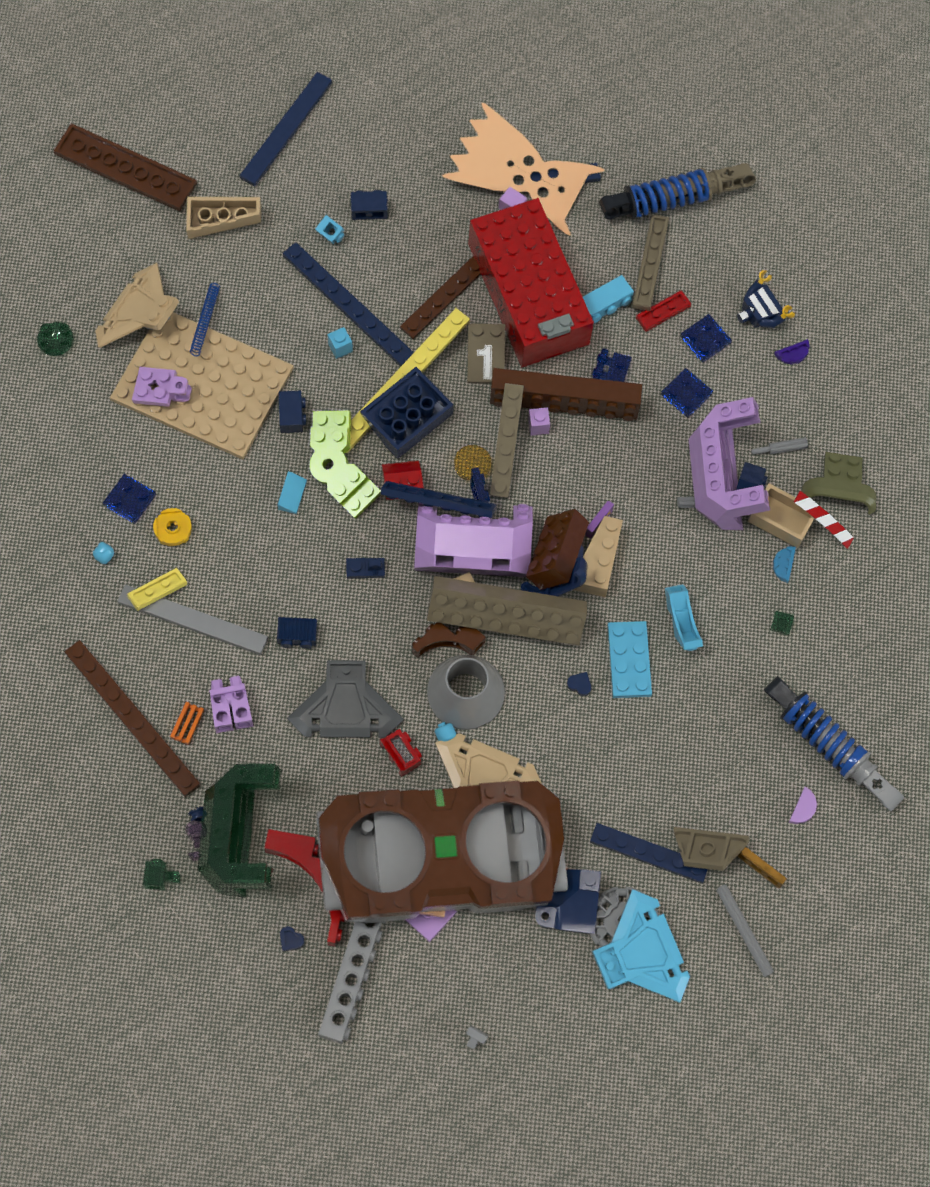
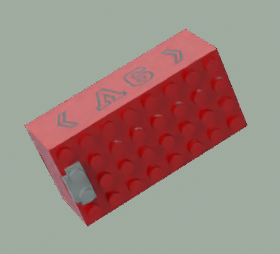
[468,198,594,368]

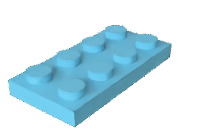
[607,621,652,698]

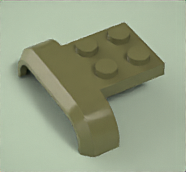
[801,452,877,515]

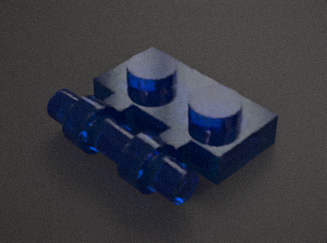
[592,348,632,382]

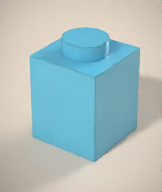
[327,327,353,359]

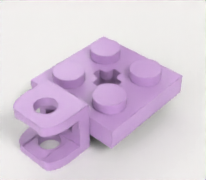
[132,367,192,407]

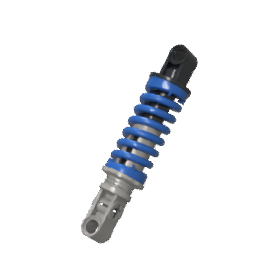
[764,676,905,812]

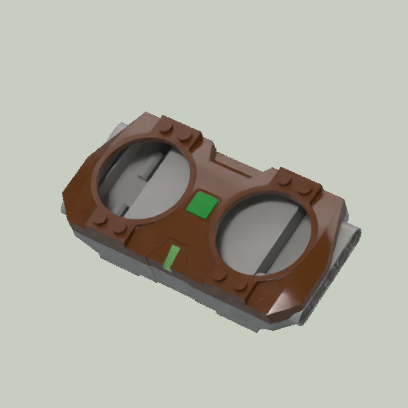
[316,780,568,923]

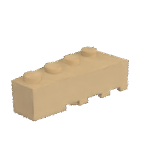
[186,197,262,239]
[574,516,623,597]

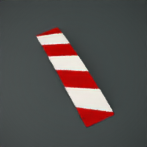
[794,491,854,549]

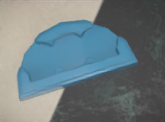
[773,546,796,583]

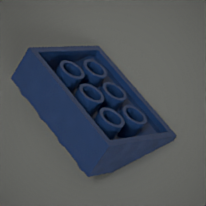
[360,367,454,459]

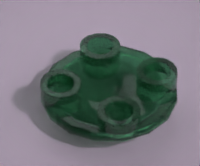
[37,322,74,356]

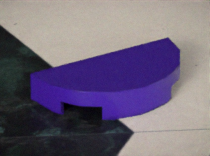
[774,339,810,365]

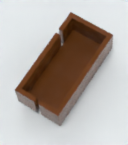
[526,509,589,590]

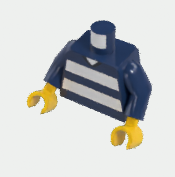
[737,270,795,328]

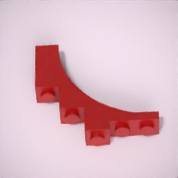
[264,829,345,947]

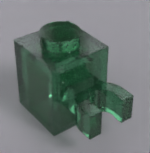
[143,859,181,891]

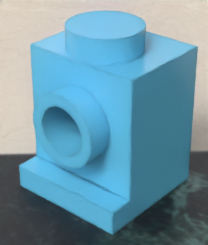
[315,215,345,245]

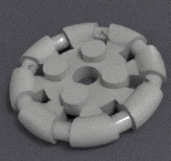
[590,886,659,947]

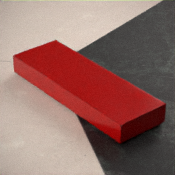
[636,290,691,332]

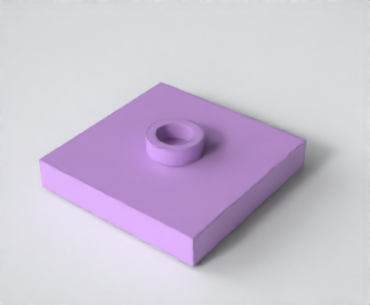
[405,910,457,942]

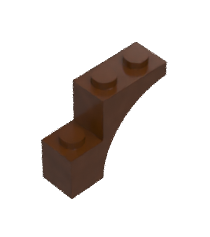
[412,622,486,658]

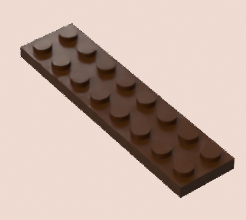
[53,123,197,211]

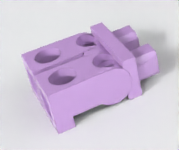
[209,676,253,733]

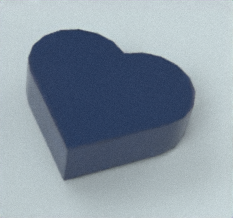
[567,672,591,696]
[280,926,305,952]

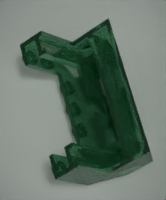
[197,764,282,898]

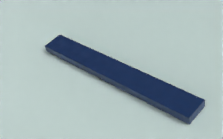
[240,71,332,187]

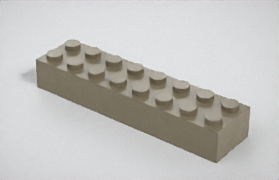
[427,576,587,646]

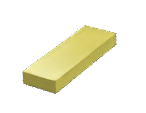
[127,568,187,611]

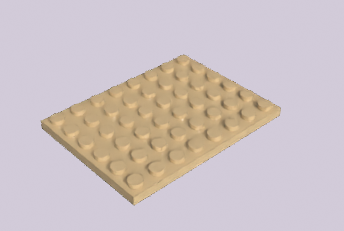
[110,312,294,460]

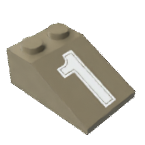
[467,324,505,384]

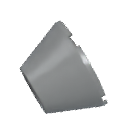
[427,655,505,730]

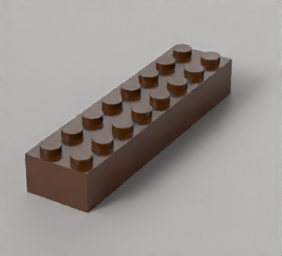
[490,368,642,421]

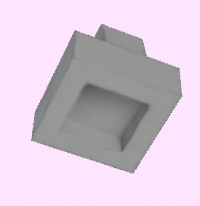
[466,1025,489,1050]

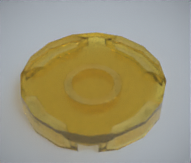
[454,445,491,481]

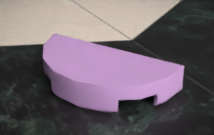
[789,787,817,824]

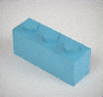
[583,275,634,323]

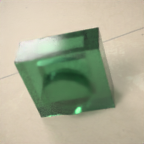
[770,611,794,636]

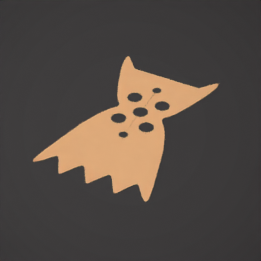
[442,103,605,236]

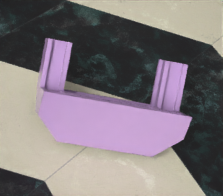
[689,397,770,530]
[414,503,533,577]

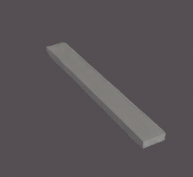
[117,585,268,655]

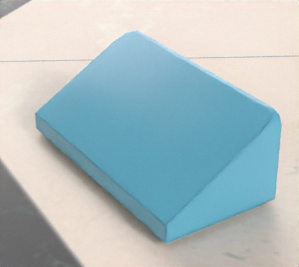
[278,471,307,514]

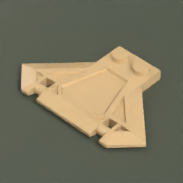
[95,263,179,348]
[435,733,542,788]

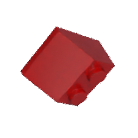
[382,461,424,500]

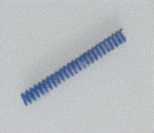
[190,283,220,356]

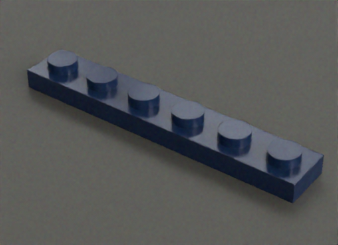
[381,481,497,518]
[590,823,708,884]

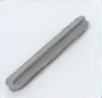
[717,885,774,977]

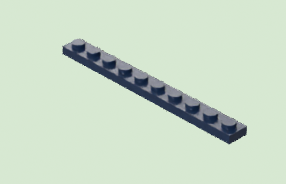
[283,242,414,367]

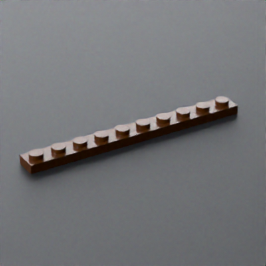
[64,640,201,797]

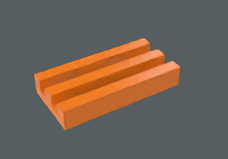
[170,702,205,745]

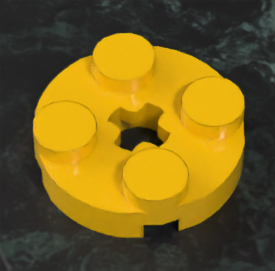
[153,508,192,546]

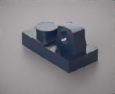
[346,558,385,579]

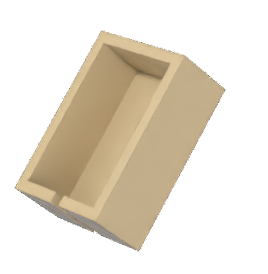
[748,483,815,548]

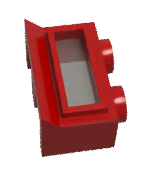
[380,729,422,777]

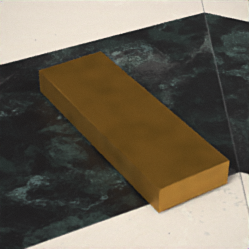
[737,847,787,888]

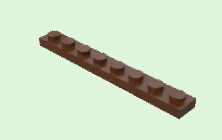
[400,256,481,339]

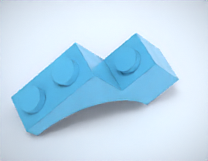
[665,584,703,651]

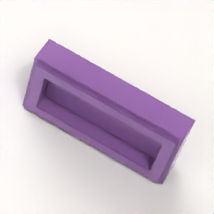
[585,501,614,539]

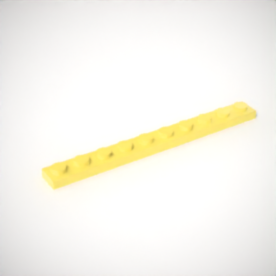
[346,308,470,453]

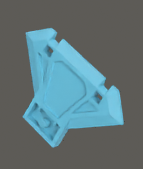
[592,889,690,1002]

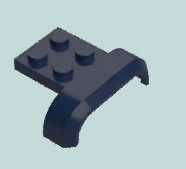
[521,545,588,596]

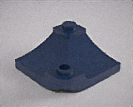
[535,869,601,934]

